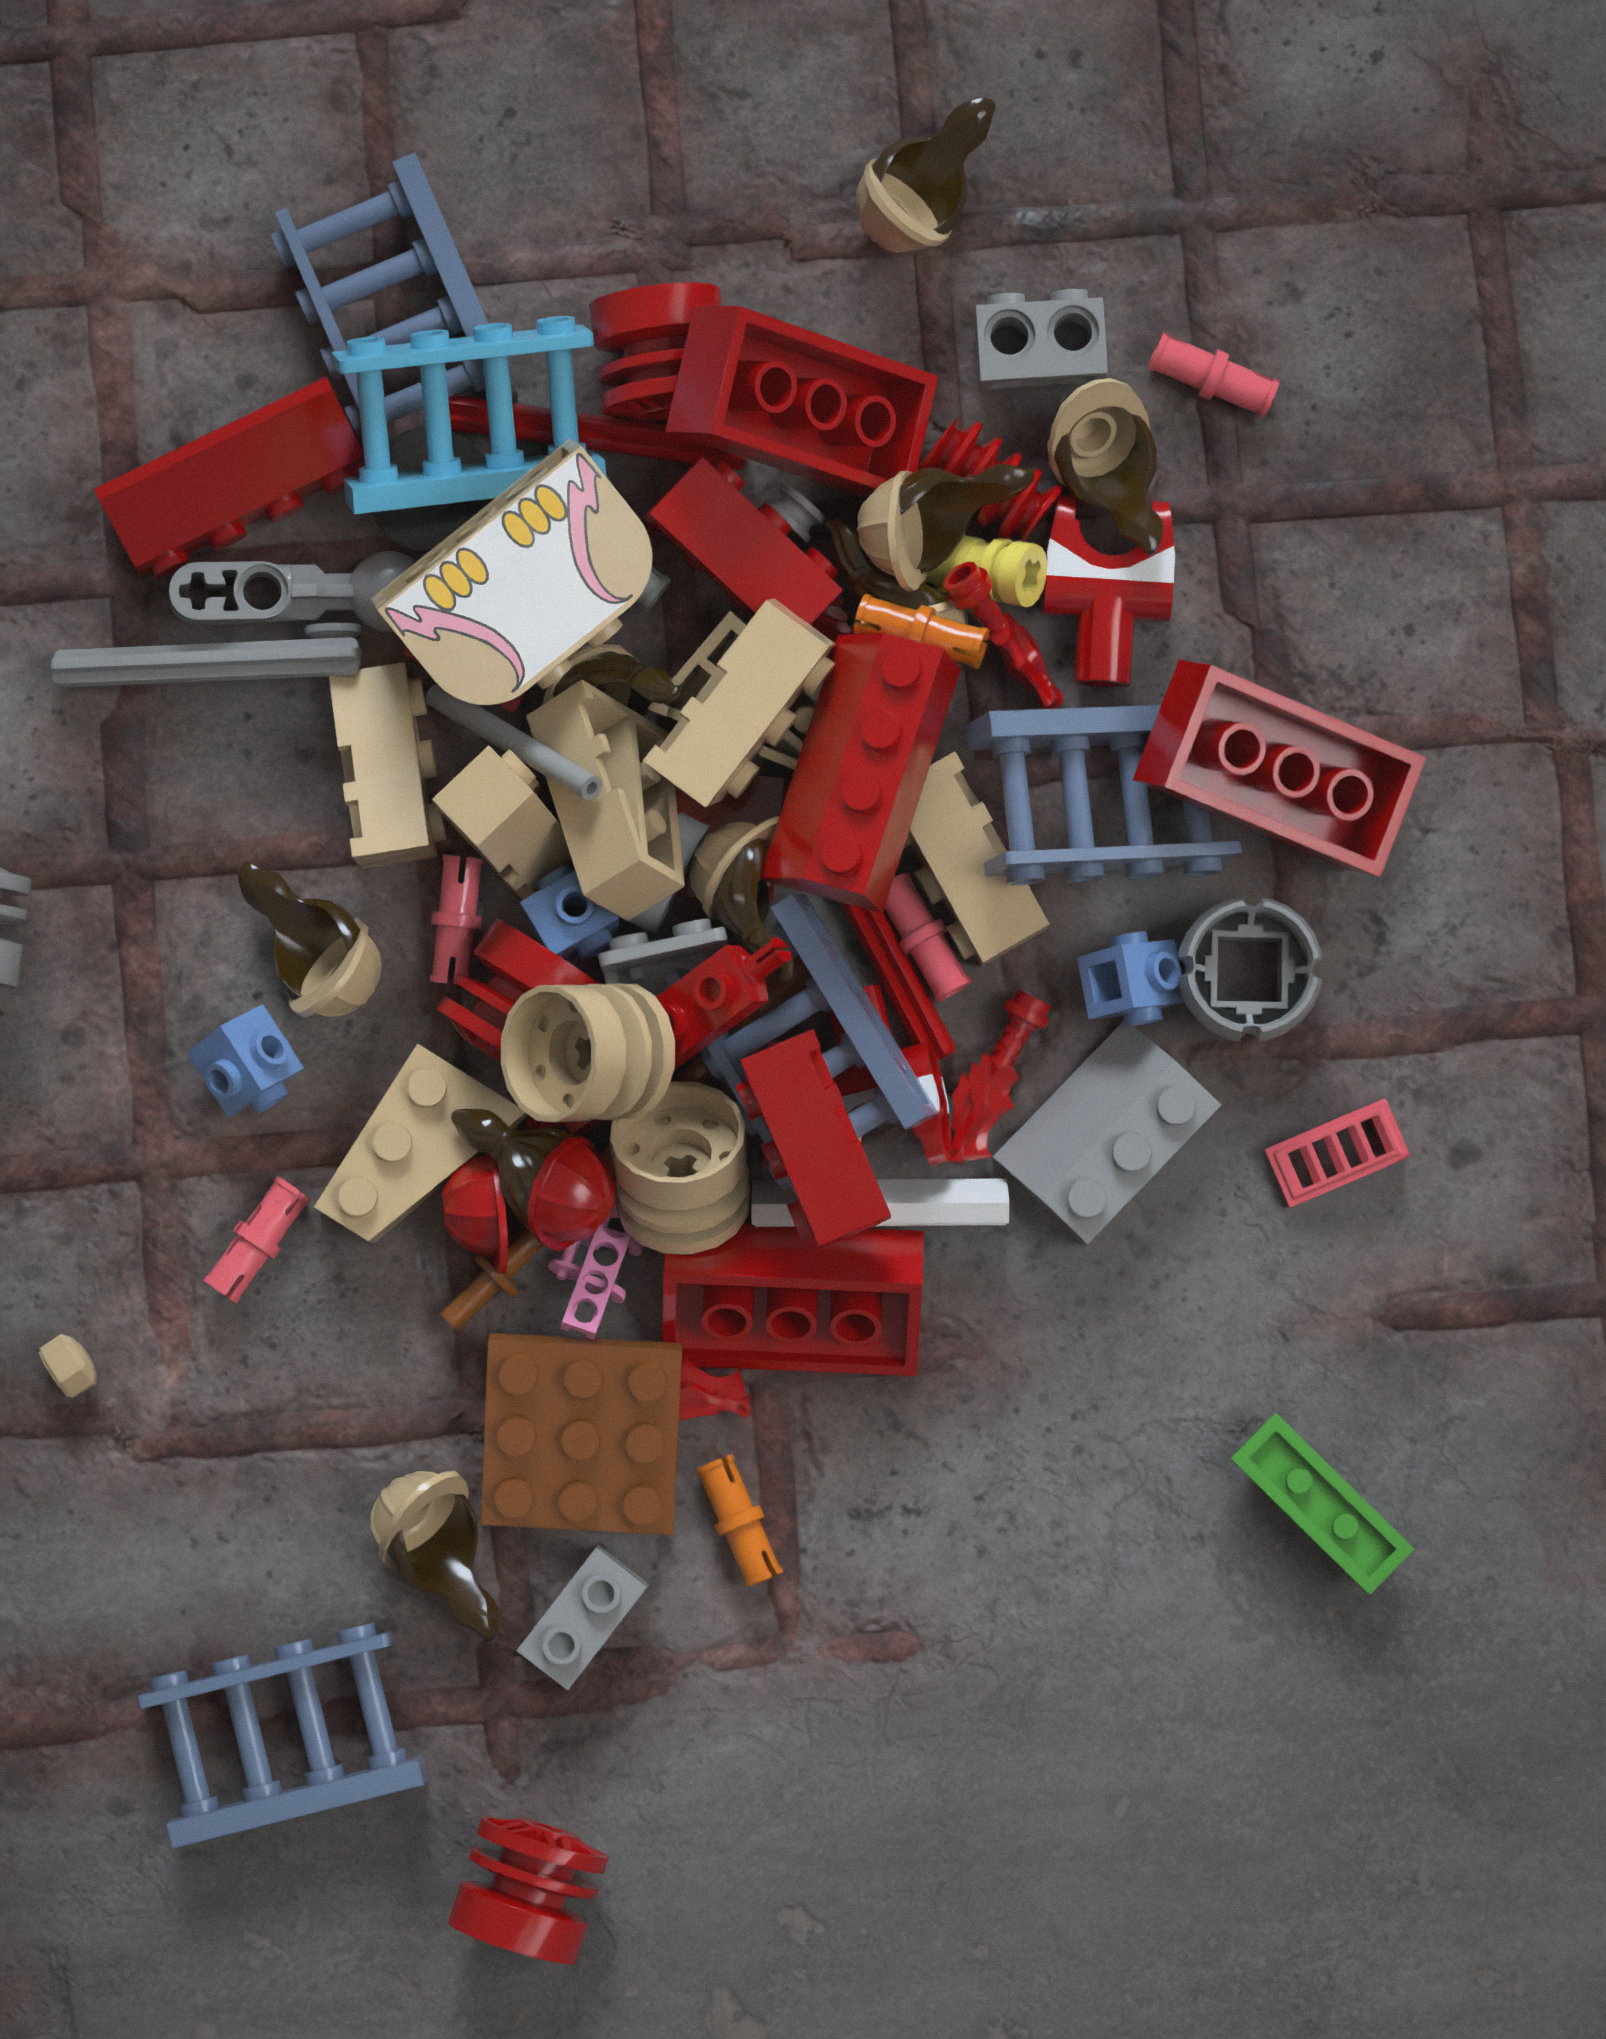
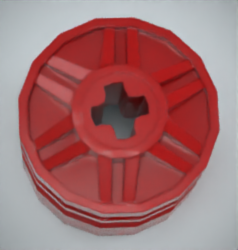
[589,282,722,420]
[436,917,600,1063]
[448,1816,610,1965]

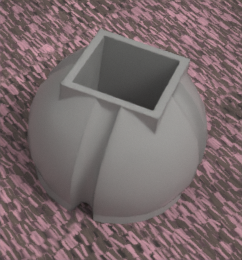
[1177,897,1323,1042]

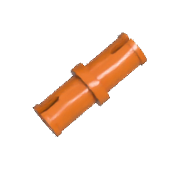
[853,594,989,669]
[695,1454,784,1589]

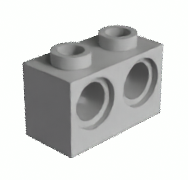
[974,289,1108,392]
[517,1545,649,1690]

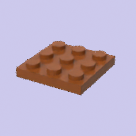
[481,1333,683,1535]

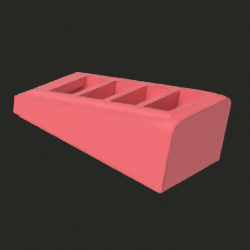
[1264,1098,1410,1208]

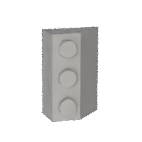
[992,1021,1221,1246]

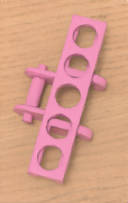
[548,1192,644,1340]

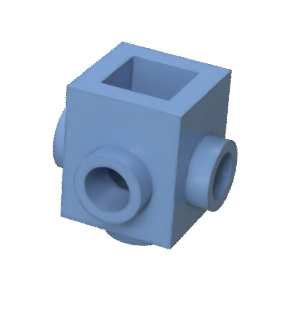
[520,865,620,961]
[1077,931,1184,1027]
[187,1004,304,1118]

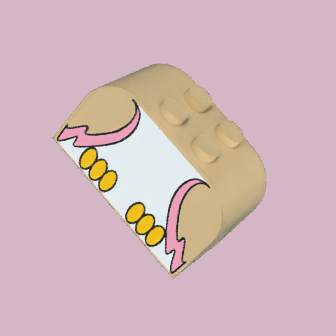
[371,438,652,705]

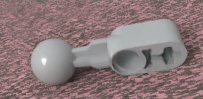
[169,551,416,632]

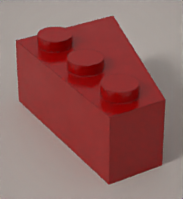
[640,457,842,625]
[735,1029,891,1249]

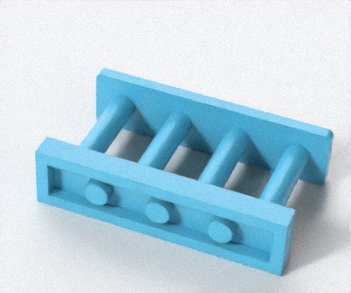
[331,316,606,514]

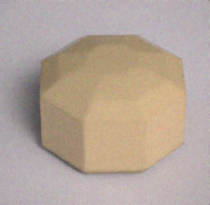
[38,1334,97,1398]

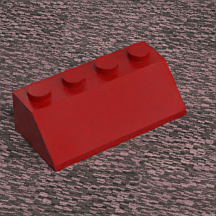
[94,377,365,578]
[760,633,961,913]
[662,1223,924,1376]

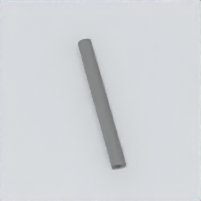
[426,684,602,800]

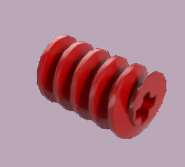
[919,416,1063,542]

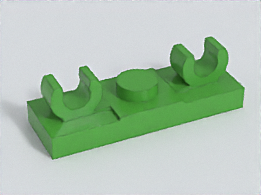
[1229,1412,1414,1595]

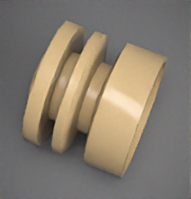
[501,983,675,1122]
[610,1081,751,1255]

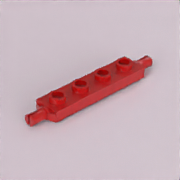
[527,937,792,1135]

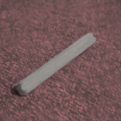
[51,637,361,688]

